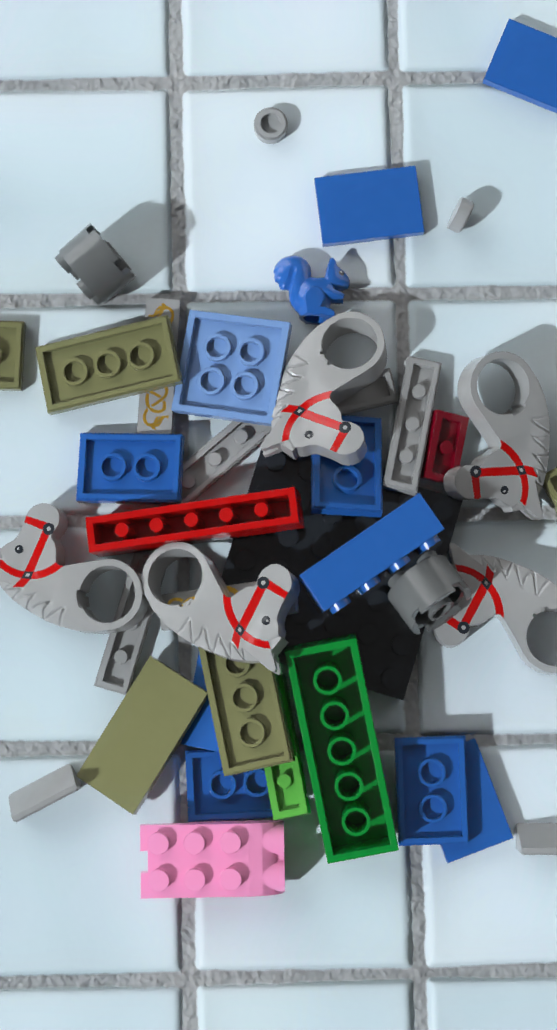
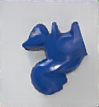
[273,255,350,325]

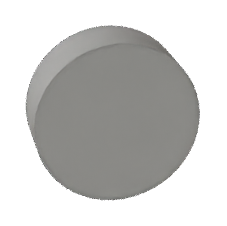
[254,107,288,144]
[447,197,474,233]

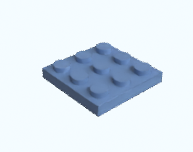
[171,310,292,426]

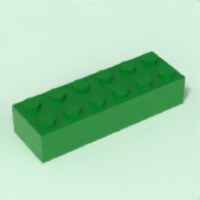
[285,633,399,864]

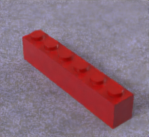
[85,487,305,557]

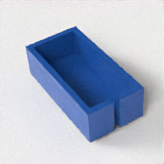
[298,493,445,615]

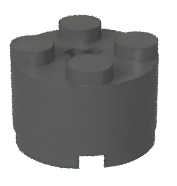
[55,223,136,305]
[387,550,472,635]

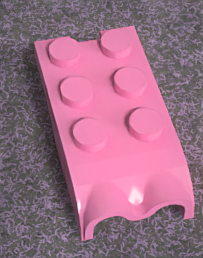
[140,820,285,899]

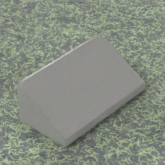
[9,764,82,823]
[516,823,557,855]

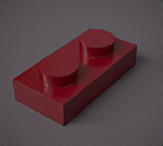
[420,409,469,484]

